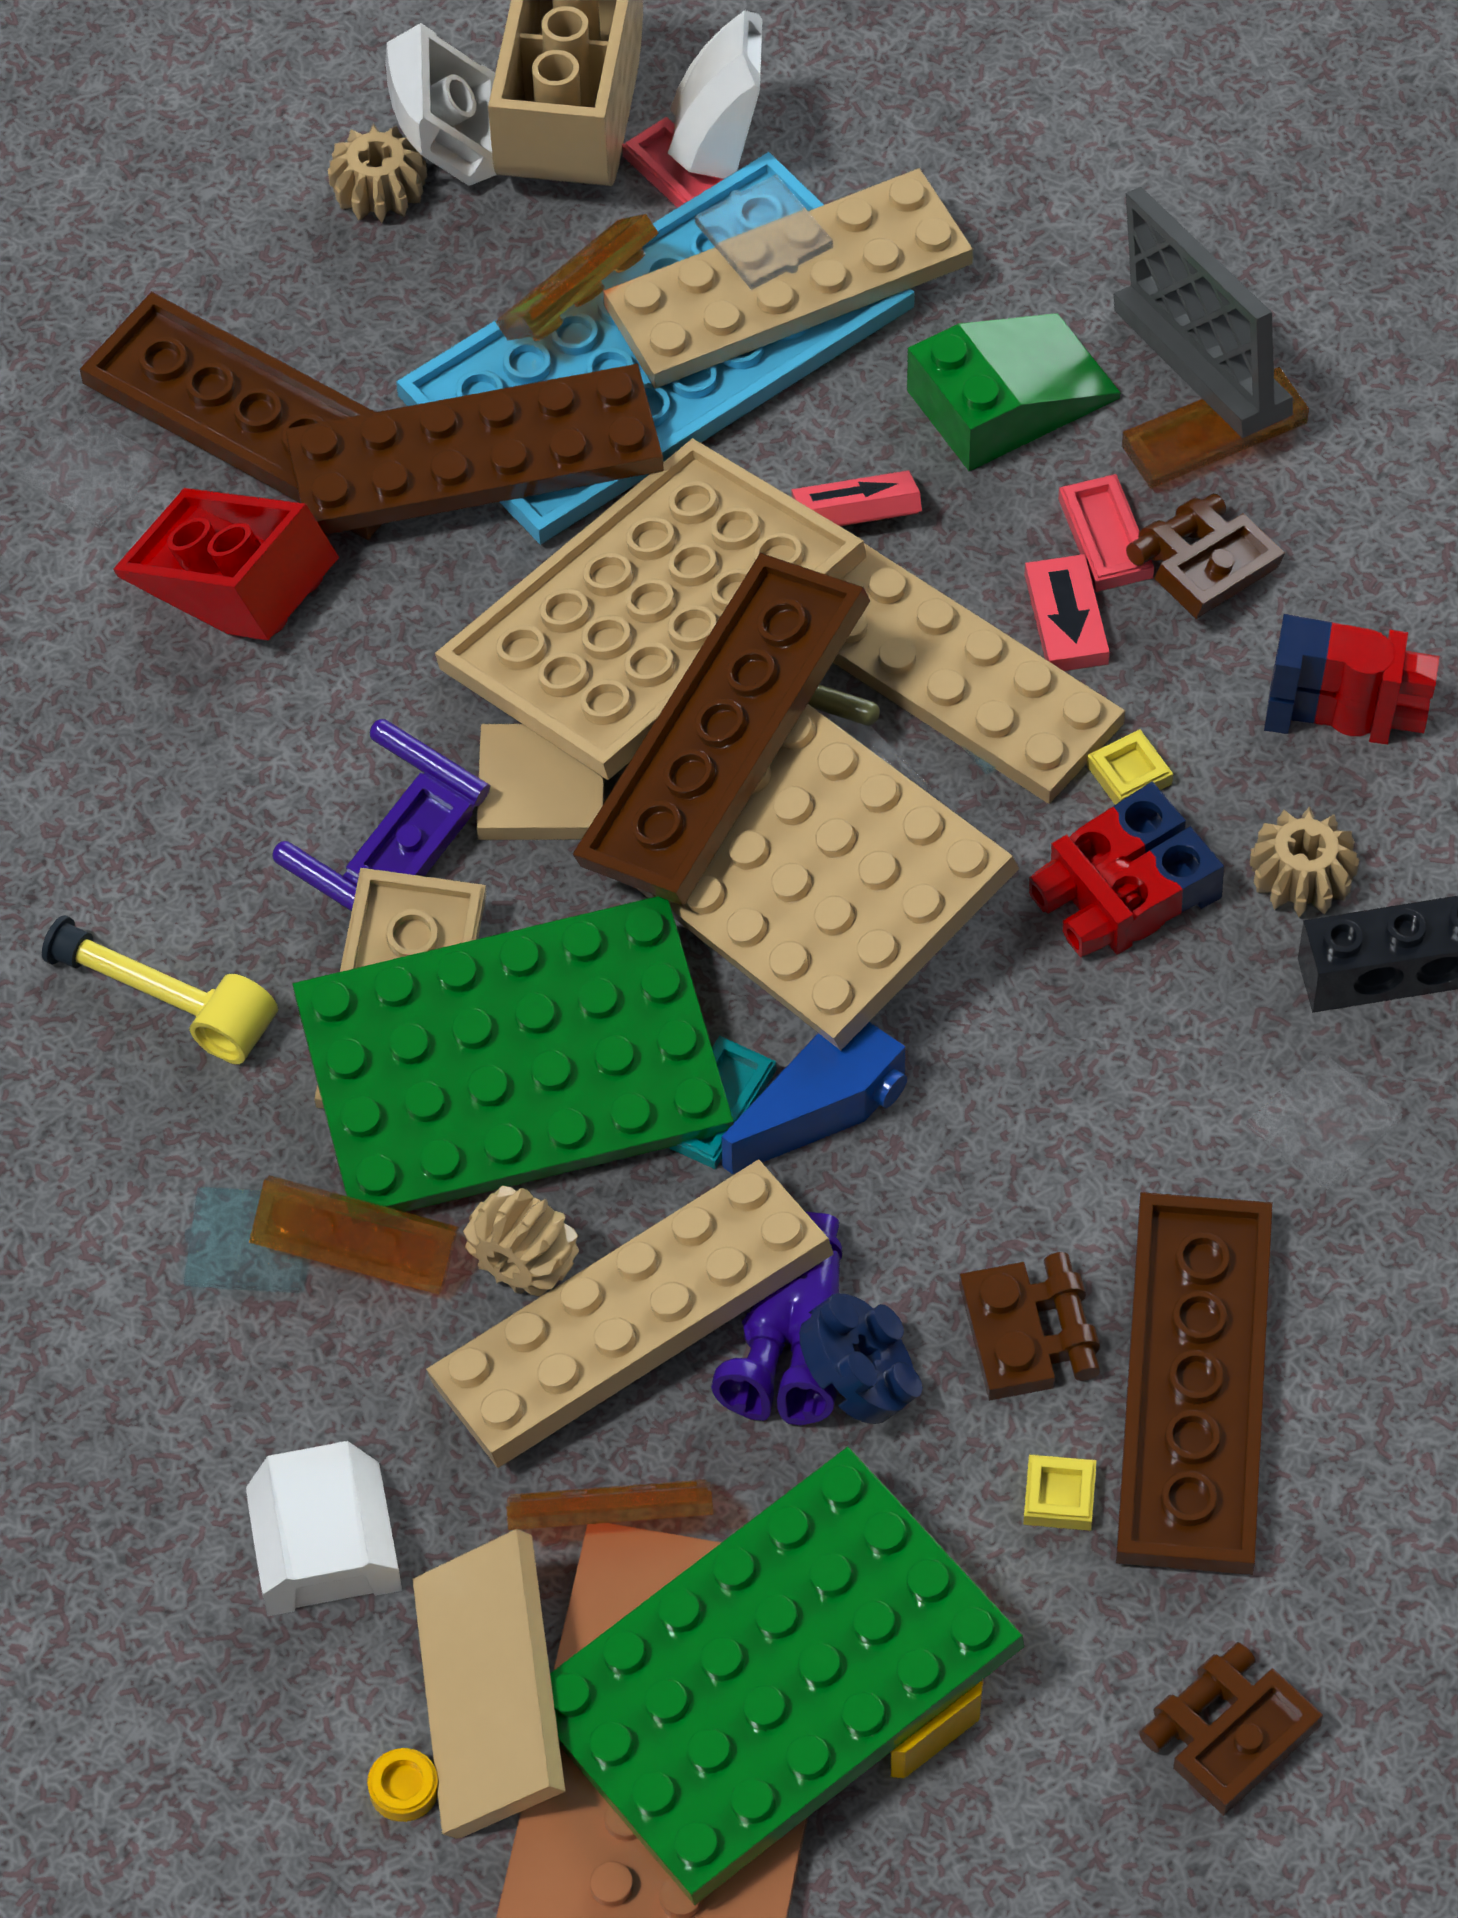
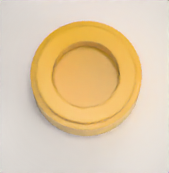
[367,1748,438,1822]

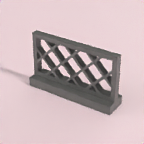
[1113,186,1293,438]

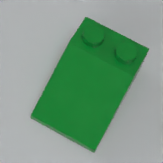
[907,313,1121,471]

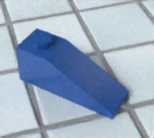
[721,1022,907,1174]

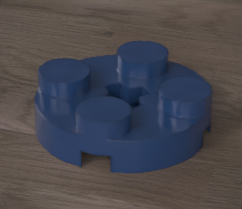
[799,1293,923,1424]

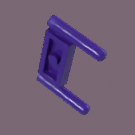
[272,719,490,911]

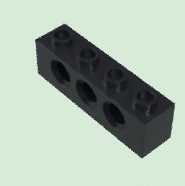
[1298,896,1458,1013]

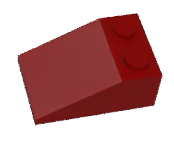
[113,488,339,641]

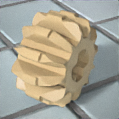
[328,123,427,223]
[1250,806,1359,917]
[463,1186,579,1297]

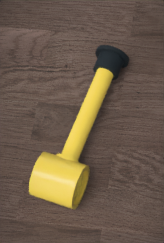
[42,915,278,1064]

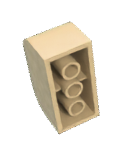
[488,0,643,186]

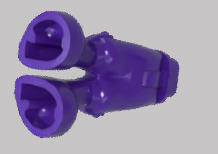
[711,1211,843,1425]

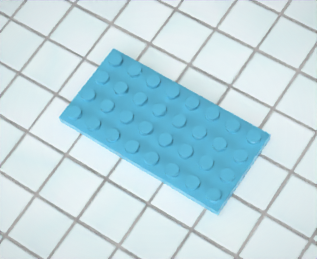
[396,152,915,545]

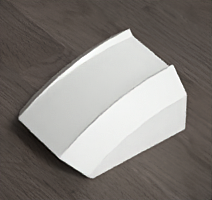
[668,10,762,179]
[386,23,496,186]
[246,1441,402,1617]

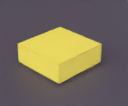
[1086,729,1173,805]
[1023,1455,1097,1531]

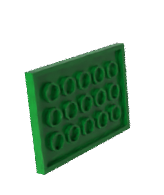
[292,896,733,1225]
[550,1446,1025,1906]

